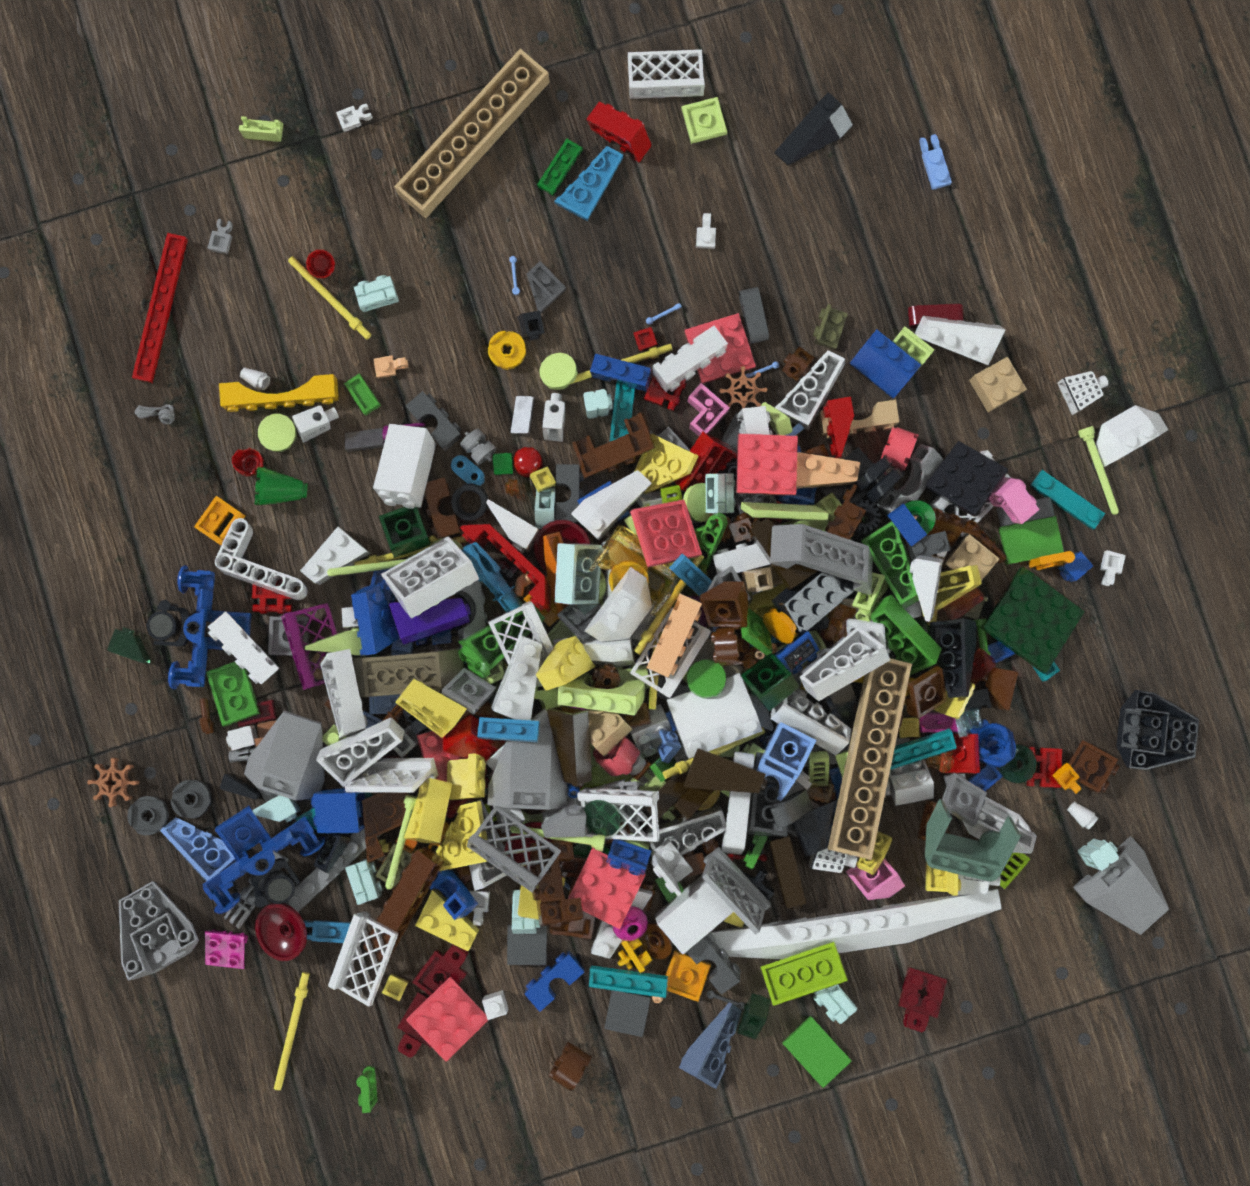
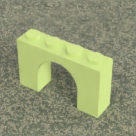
[557,673,646,715]

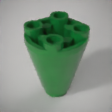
[254,467,308,506]

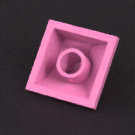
[846,858,905,900]

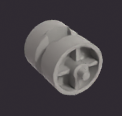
[460,428,497,465]

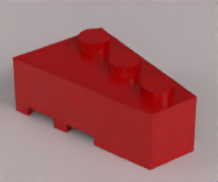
[586,101,652,163]
[674,431,738,492]
[443,715,506,764]

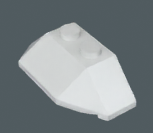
[1096,405,1168,467]
[585,567,652,642]
[963,797,1037,854]

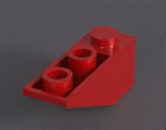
[823,396,854,459]

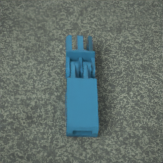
[461,542,522,613]

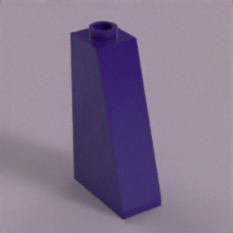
[389,598,471,645]

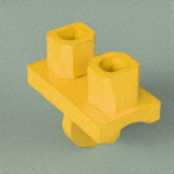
[618,938,652,973]

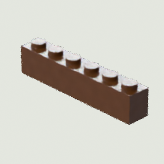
[363,847,445,962]

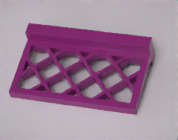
[281,603,337,690]

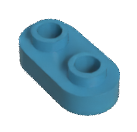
[451,455,485,486]

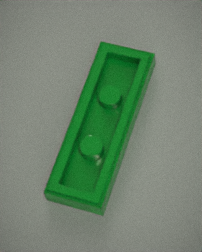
[537,138,583,196]

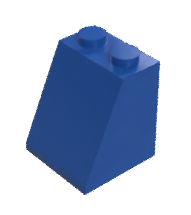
[311,788,365,833]

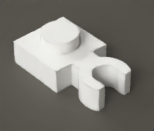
[336,104,372,132]

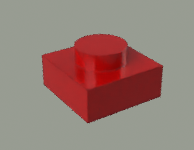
[633,327,657,352]

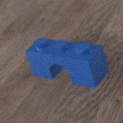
[590,354,652,392]
[430,869,478,920]
[524,951,585,1012]

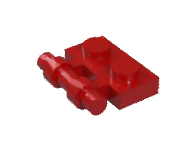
[644,364,687,411]
[252,579,293,614]
[1025,747,1062,788]

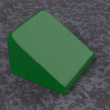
[493,453,513,475]

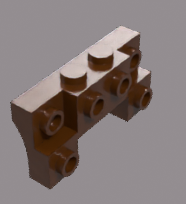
[572,413,656,478]
[529,840,583,926]
[548,855,595,939]

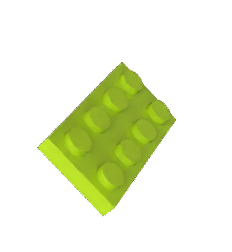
[761,942,848,1006]

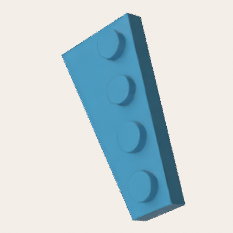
[554,146,624,221]

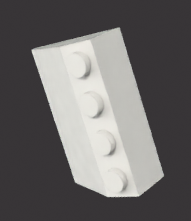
[381,536,479,618]
[666,673,762,759]

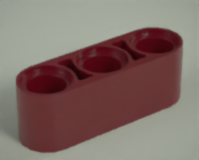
[908,304,964,328]

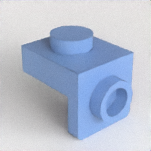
[657,729,681,763]

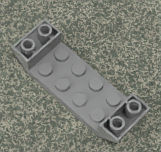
[770,524,873,595]

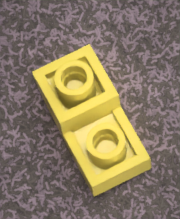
[856,831,892,875]

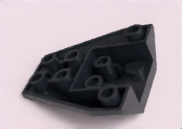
[1116,690,1199,770]

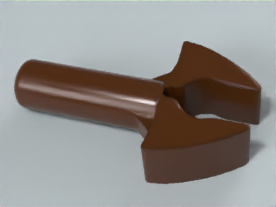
[199,698,214,735]

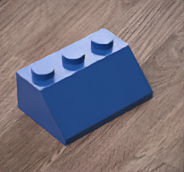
[849,329,921,399]

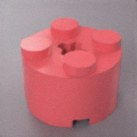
[881,427,919,471]
[593,736,640,776]

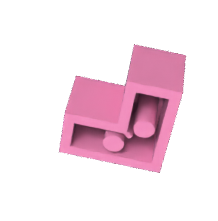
[687,383,730,436]
[989,477,1039,524]

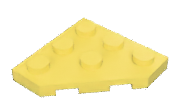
[634,434,698,494]
[436,801,488,871]

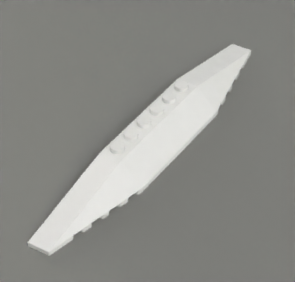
[710,889,1001,959]

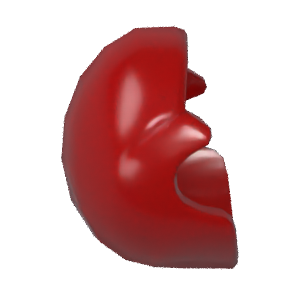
[306,249,335,279]
[513,447,543,477]
[232,448,264,477]

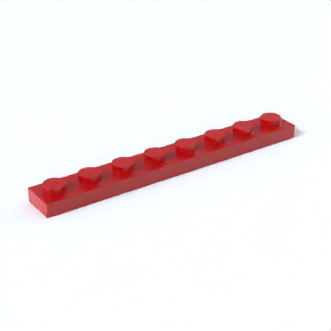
[132,233,188,383]

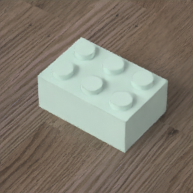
[555,543,602,605]

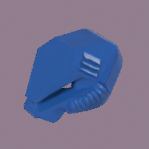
[970,719,1016,768]

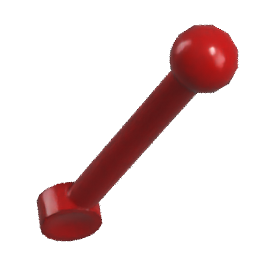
[727,853,767,862]

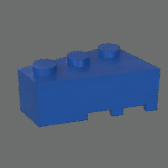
[351,584,400,656]

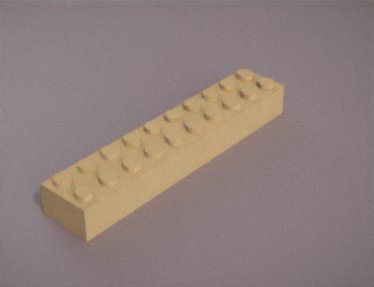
[394,49,550,219]
[828,658,912,860]

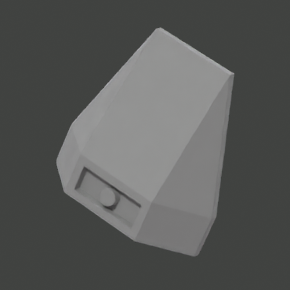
[244,711,325,800]
[487,727,568,810]
[1073,836,1169,935]
[119,881,199,981]

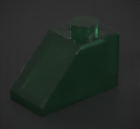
[107,627,151,664]
[737,993,771,1040]

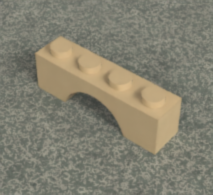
[818,400,899,439]
[742,565,783,592]

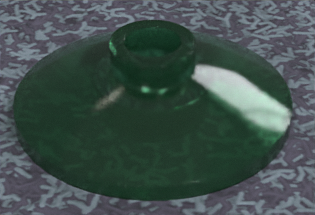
[998,744,1037,783]
[584,800,621,836]

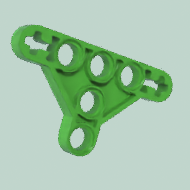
[683,513,728,594]

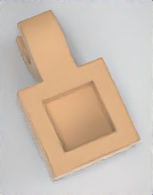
[374,355,409,379]

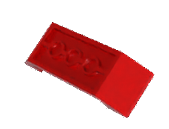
[460,524,551,613]

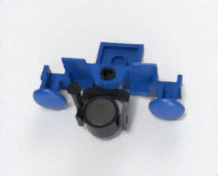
[147,565,252,690]
[202,806,326,914]

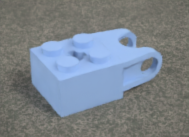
[757,722,816,801]

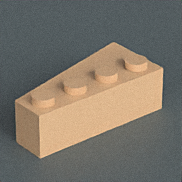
[796,452,860,489]
[647,594,702,678]

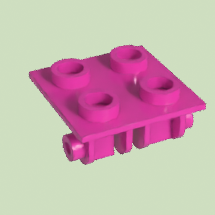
[205,929,248,969]

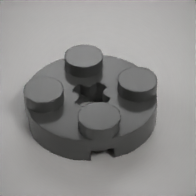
[171,779,213,818]
[127,796,169,835]

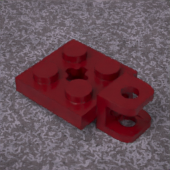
[412,944,469,996]
[898,967,947,1032]
[397,992,431,1058]

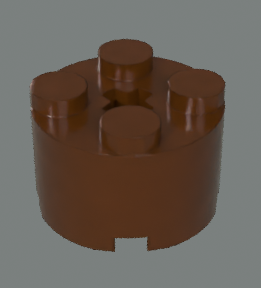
[711,627,750,666]
[548,1042,592,1091]

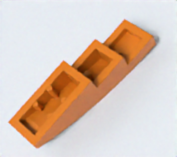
[543,532,576,613]

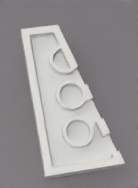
[591,888,652,959]

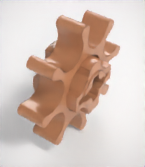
[719,366,767,409]
[87,758,140,807]

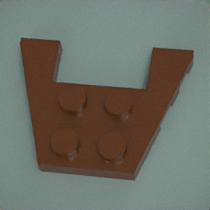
[362,792,409,863]

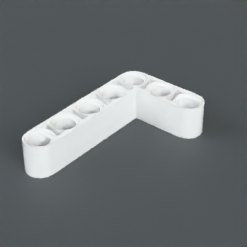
[215,518,308,600]
[721,752,754,855]

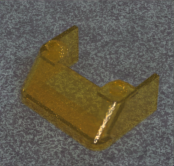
[589,525,679,616]

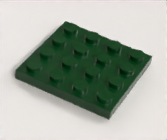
[981,566,1085,674]

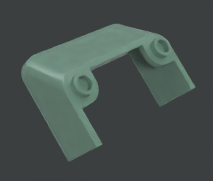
[925,799,1021,882]

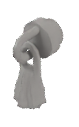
[135,404,175,424]

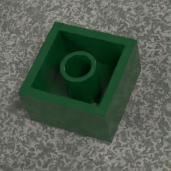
[379,507,430,558]
[740,653,800,711]

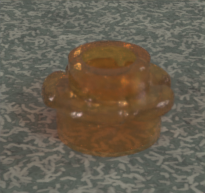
[505,478,519,497]

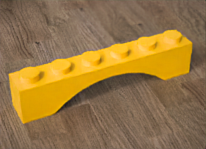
[219,374,339,412]

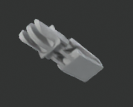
[224,850,289,929]

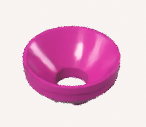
[612,906,648,941]

